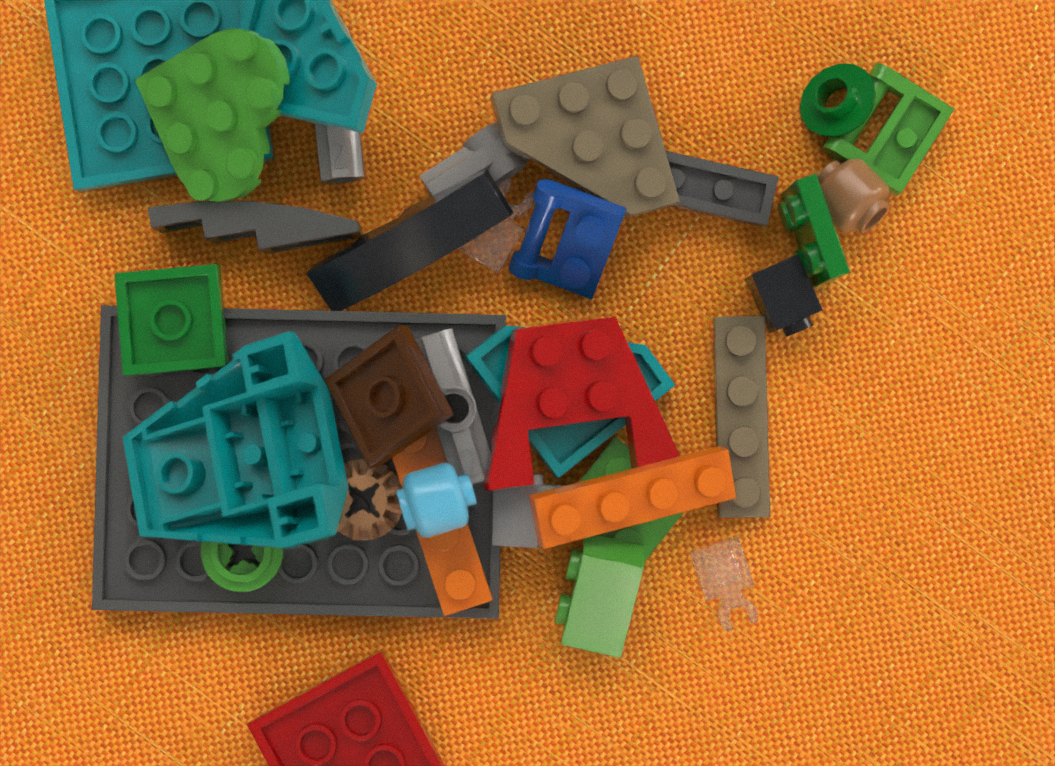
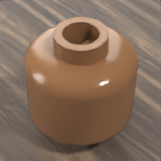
[817,158,891,234]

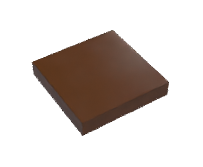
[324,325,454,468]

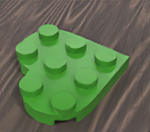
[135,28,290,202]

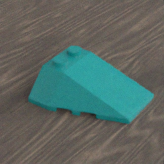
[122,331,349,548]

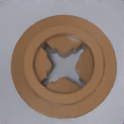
[337,459,402,540]

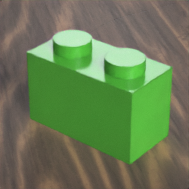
[555,535,645,658]

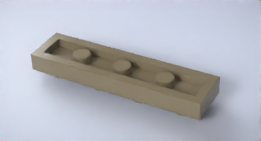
[713,316,770,518]

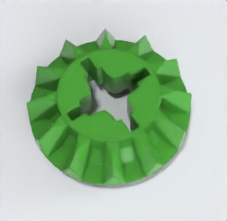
[201,541,284,592]

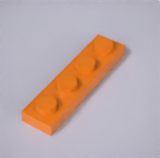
[392,428,493,616]
[529,446,736,549]

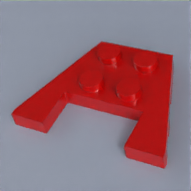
[484,317,680,491]

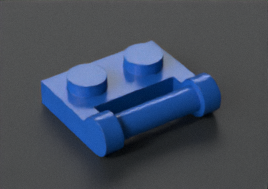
[509,179,627,300]

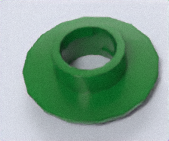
[800,64,876,137]

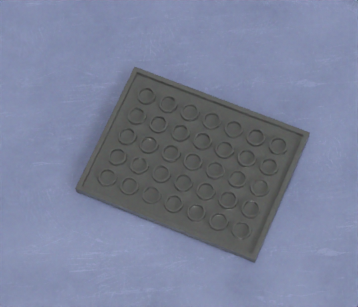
[92,305,506,619]

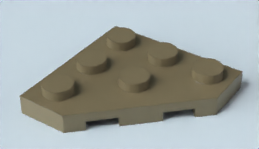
[490,56,680,218]

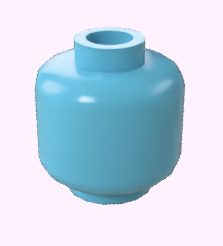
[396,463,477,538]

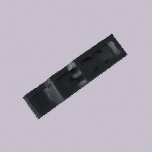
[306,169,513,311]

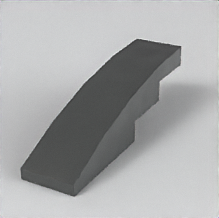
[148,201,363,254]

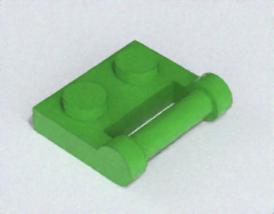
[822,63,954,196]

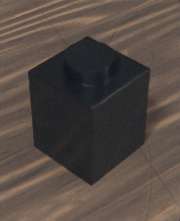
[745,254,823,337]

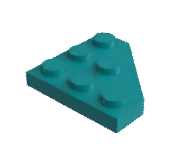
[239,0,377,133]
[463,325,675,478]

